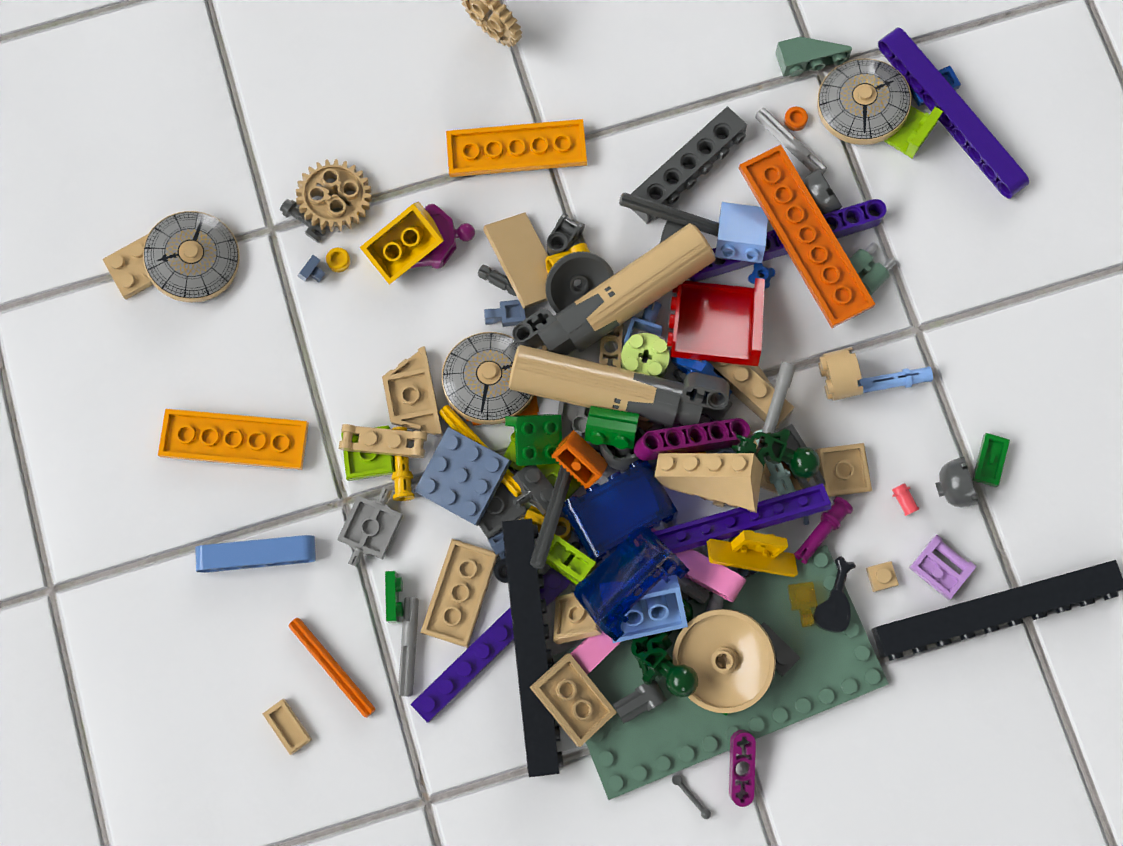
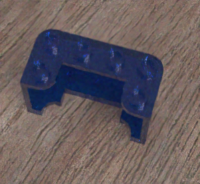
[562,459,678,563]

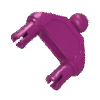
[411,204,475,269]

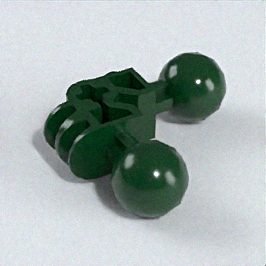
[731,429,821,479]
[630,599,698,697]

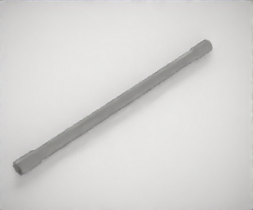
[706,362,796,612]

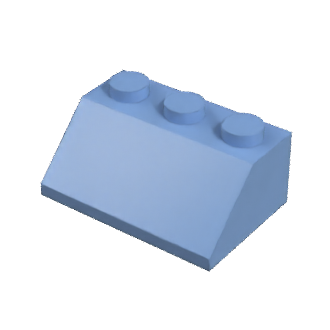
[600,569,688,643]

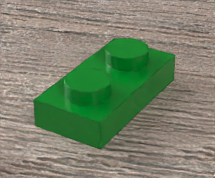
[972,433,1010,487]
[385,571,403,623]

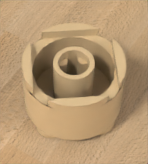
[818,347,863,401]

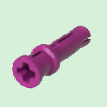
[794,497,853,564]

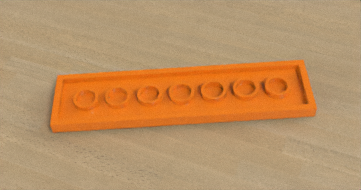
[739,144,875,328]

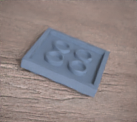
[414,427,512,526]

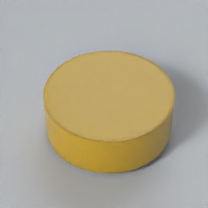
[326,247,350,272]

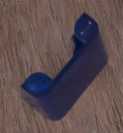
[574,526,690,642]

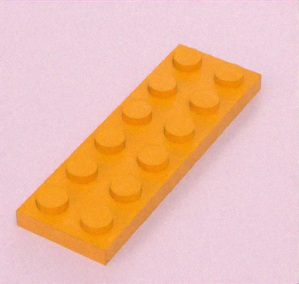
[446,119,587,177]
[158,409,309,470]

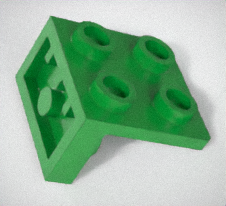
[505,414,562,466]

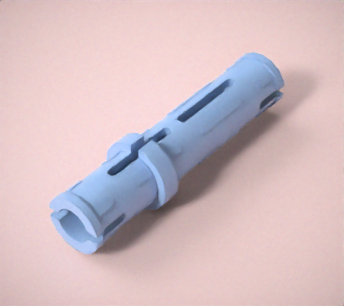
[858,366,933,393]

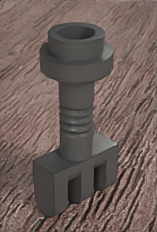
[280,199,329,243]

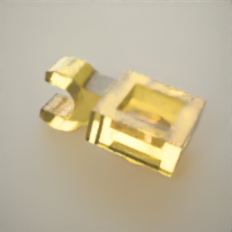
[787,582,817,627]

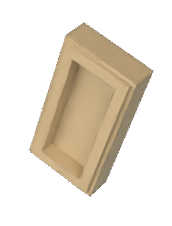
[262,699,312,755]

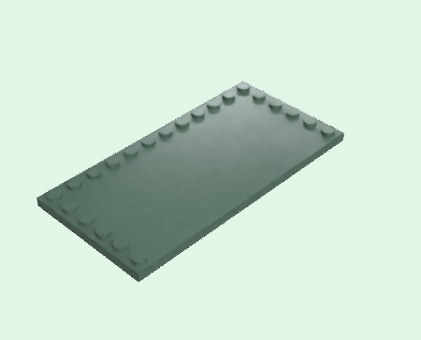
[552,545,889,800]

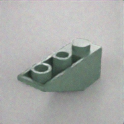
[775,37,852,77]

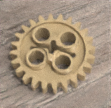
[461,0,522,47]
[296,159,372,232]

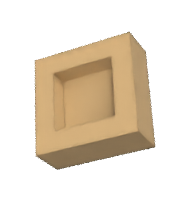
[866,561,899,592]

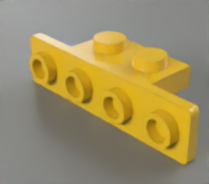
[707,530,798,577]

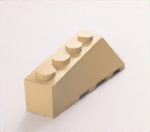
[707,361,795,429]
[655,453,763,513]

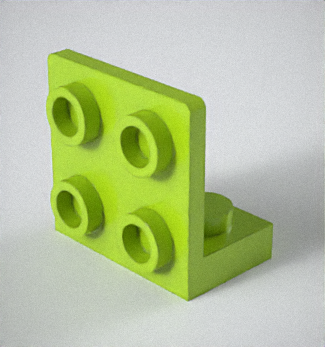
[884,106,943,159]

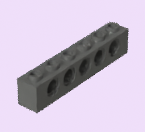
[631,106,747,224]

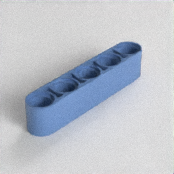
[195,535,316,573]

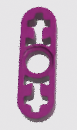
[729,730,756,807]

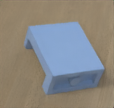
[715,202,768,263]

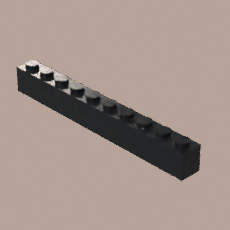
[502,518,563,777]
[871,560,1123,661]

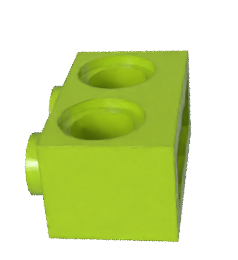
[546,534,598,590]

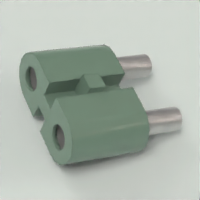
[849,242,896,296]

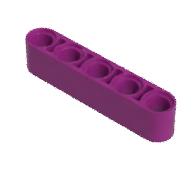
[634,418,750,461]

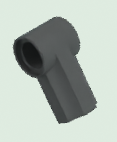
[613,679,667,724]

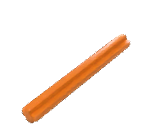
[288,618,376,718]

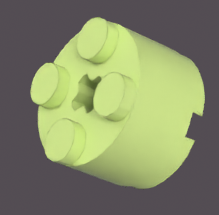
[621,333,670,378]

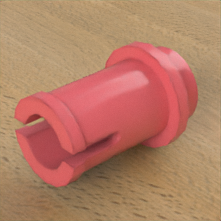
[892,483,919,516]

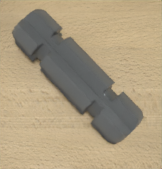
[478,265,517,296]

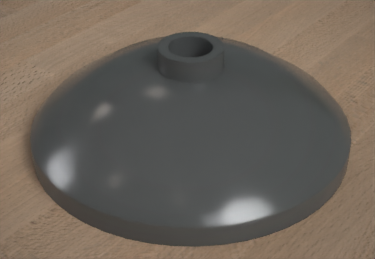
[545,251,614,313]

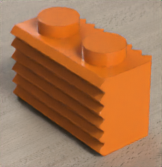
[552,430,608,489]

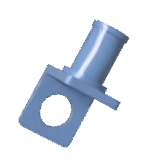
[623,302,663,346]

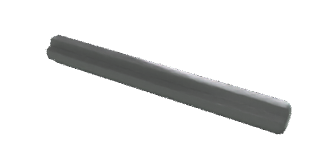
[619,193,719,237]
[530,465,573,569]

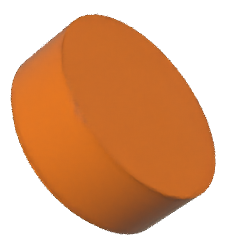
[784,106,808,131]

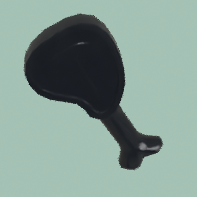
[813,556,856,633]

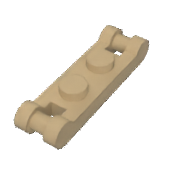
[339,424,428,458]

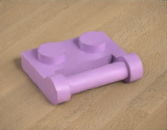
[909,534,976,600]

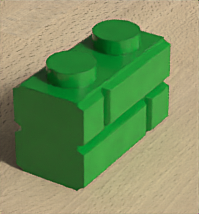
[585,406,639,449]

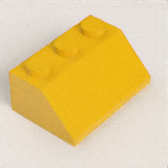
[360,201,444,285]

